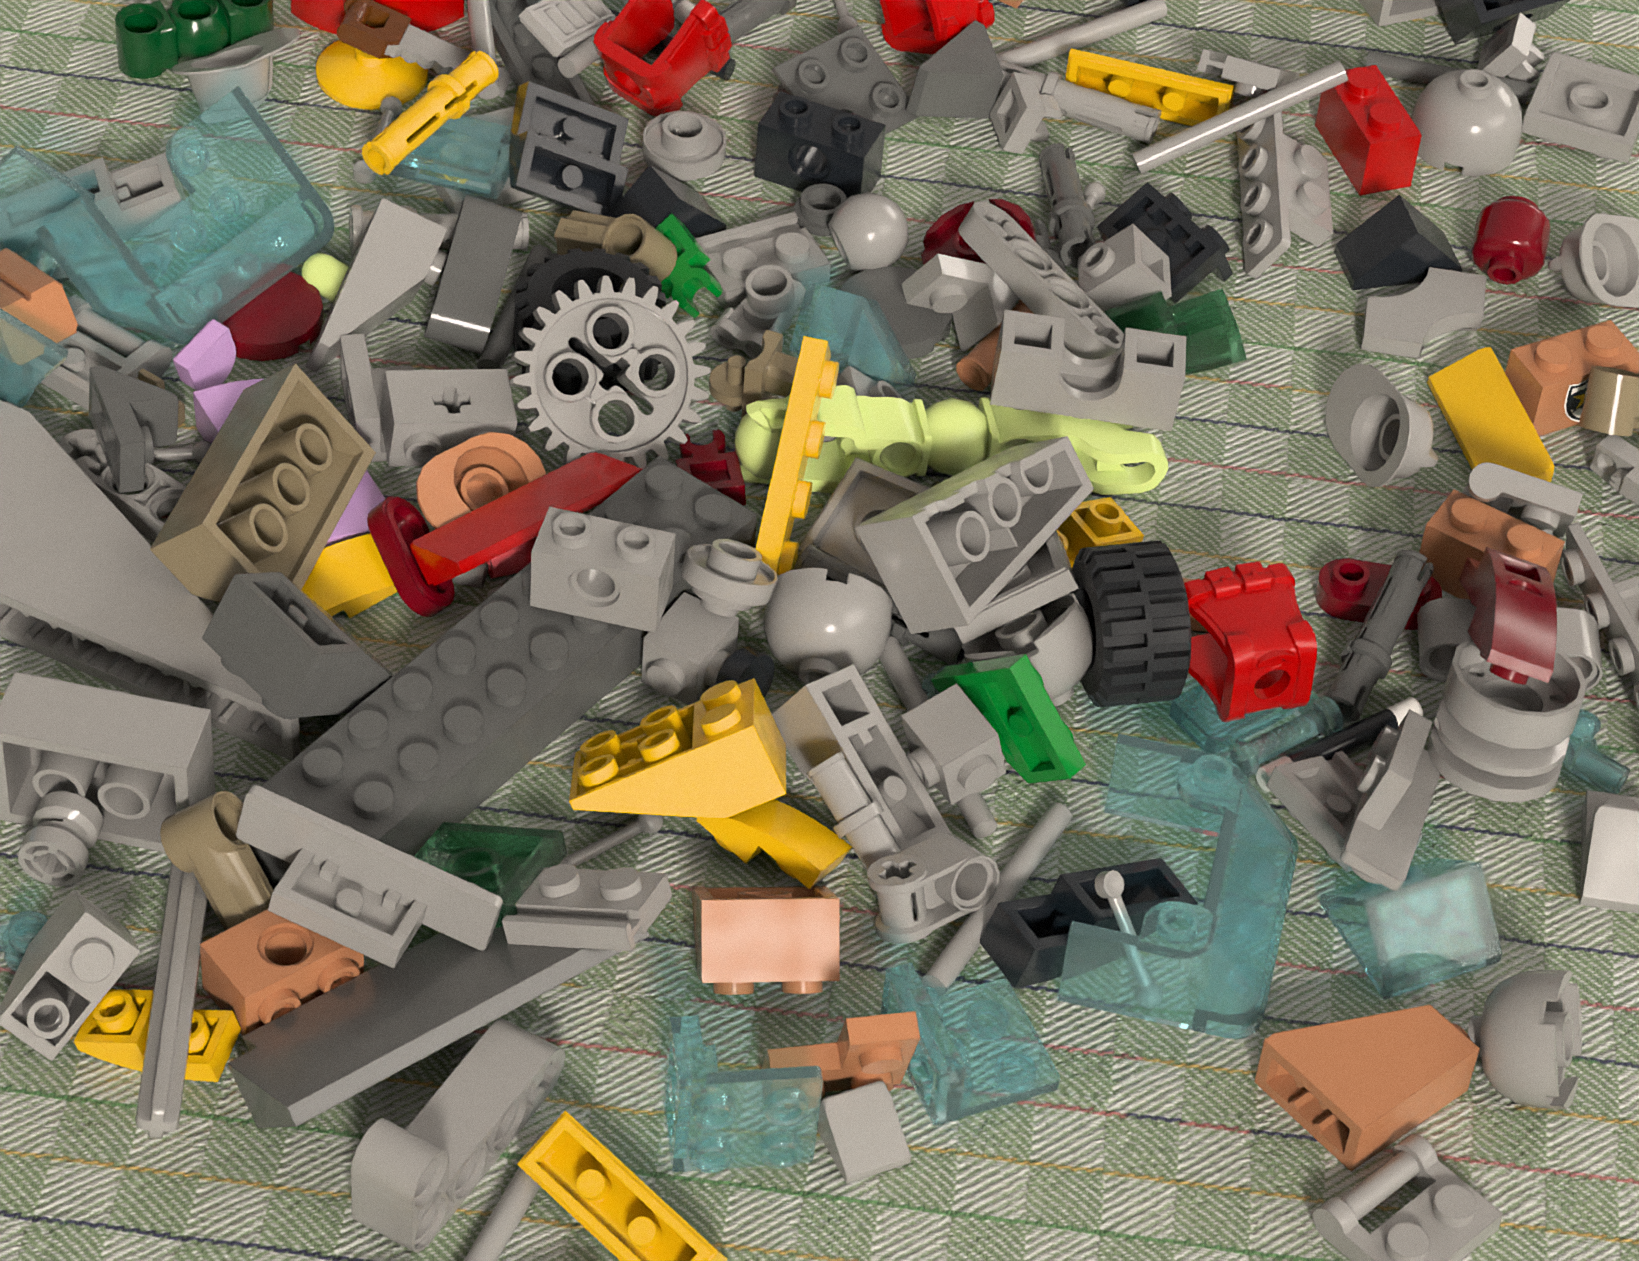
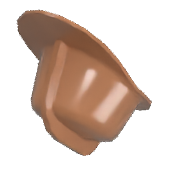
[416,432,546,529]

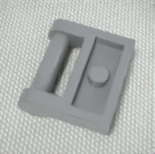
[7,295,172,410]
[1462,462,1583,537]
[1313,1134,1503,1261]

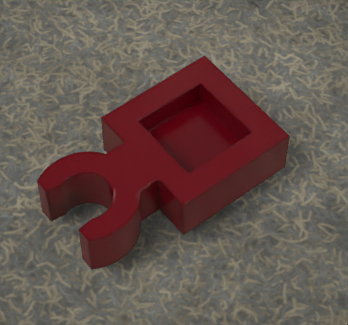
[676,429,746,506]

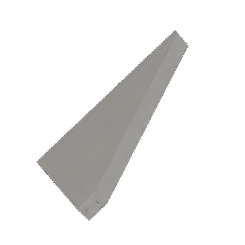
[0,400,300,760]

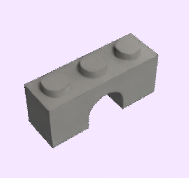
[990,309,1186,431]

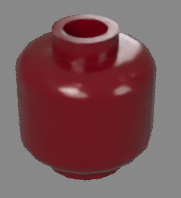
[1471,196,1551,285]

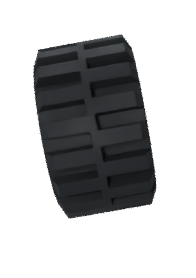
[514,248,666,395]
[1072,541,1191,708]

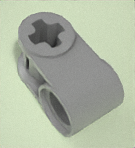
[867,832,1000,944]

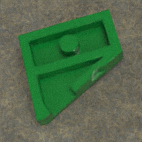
[931,654,1086,784]

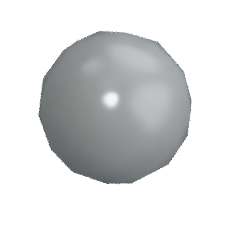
[828,192,909,272]

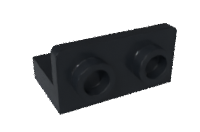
[1096,182,1233,304]

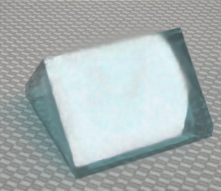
[1319,858,1502,1000]

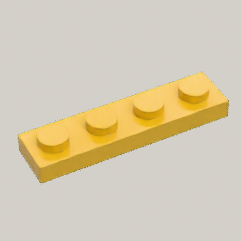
[755,336,839,576]

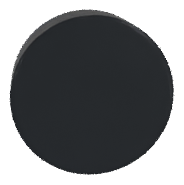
[716,646,775,698]

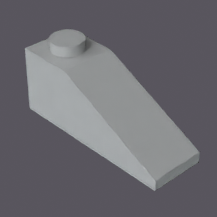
[305,197,448,372]
[772,664,952,851]

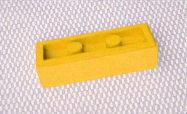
[1065,48,1234,126]
[1427,347,1554,482]
[517,1111,728,1261]

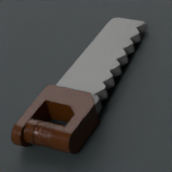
[337,0,512,98]

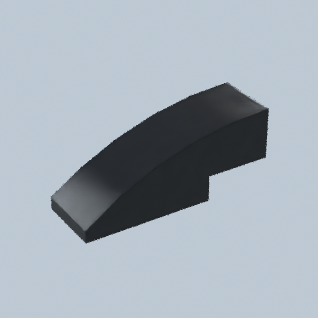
[980,858,1198,989]

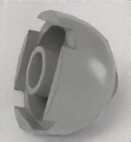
[1411,69,1522,177]
[764,567,893,684]
[962,592,1093,707]
[1468,969,1582,1109]

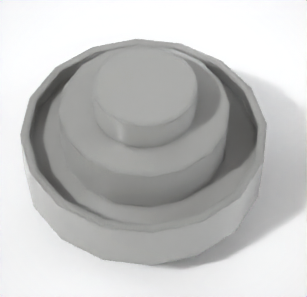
[642,111,726,182]
[681,539,778,617]

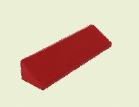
[410,452,642,586]

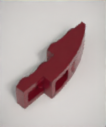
[1459,547,1557,685]

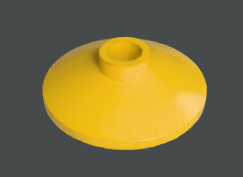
[316,40,428,110]

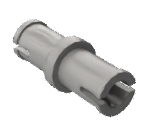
[805,751,901,879]

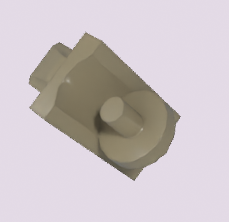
[709,329,798,419]

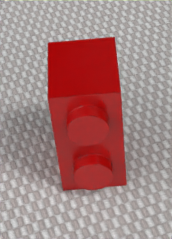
[1315,65,1422,196]

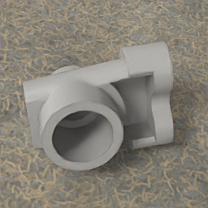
[710,265,806,359]

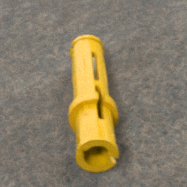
[362,51,499,175]

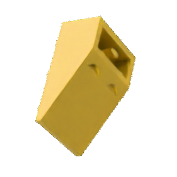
[569,678,786,819]

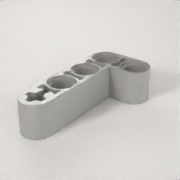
[351,1018,565,1253]

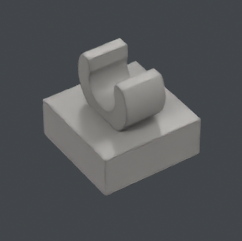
[1477,12,1544,83]
[989,72,1062,154]

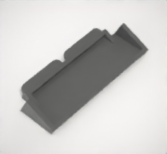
[227,886,650,1128]

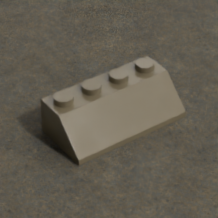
[150,363,376,602]

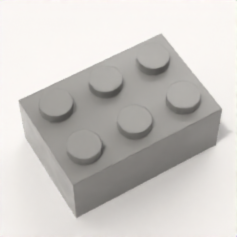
[0,672,215,852]

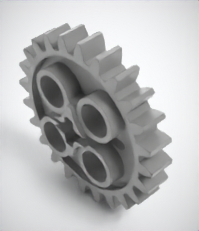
[509,275,711,469]

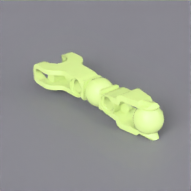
[735,385,1168,495]

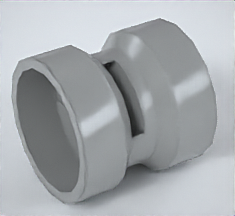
[17,791,104,887]

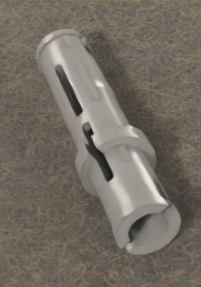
[997,60,1161,145]

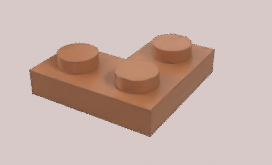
[760,1011,920,1104]

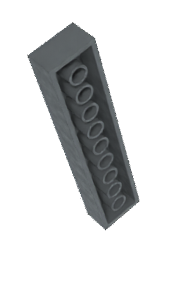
[242,456,757,890]

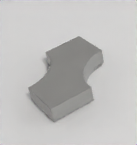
[1361,267,1487,359]

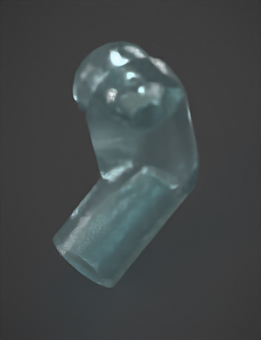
[1563,709,1630,794]

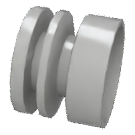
[1427,637,1587,802]

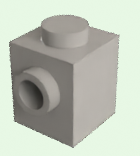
[1078,224,1172,328]
[641,592,739,705]
[901,683,1006,805]

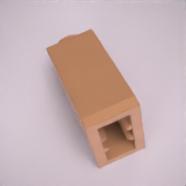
[1254,1005,1480,1171]

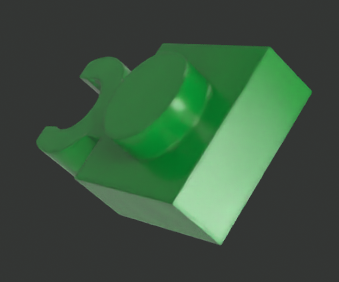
[655,214,723,318]

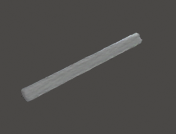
[135,862,208,1139]

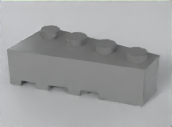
[855,436,1094,634]

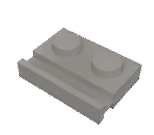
[1197,49,1300,98]
[695,212,831,310]
[1266,751,1423,872]
[502,864,672,951]

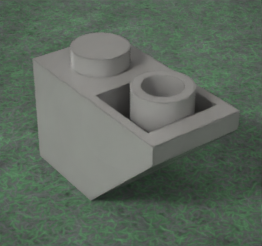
[0,889,140,1061]

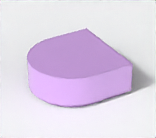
[173,319,236,391]

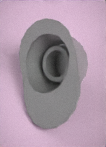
[171,28,302,121]
[1548,213,1639,308]
[1325,364,1439,487]

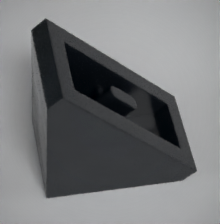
[607,165,727,238]
[1334,195,1463,291]

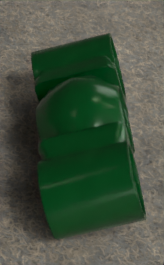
[115,0,274,79]

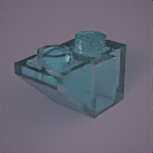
[789,281,916,388]

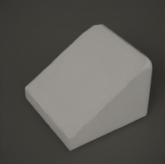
[817,1081,911,1184]

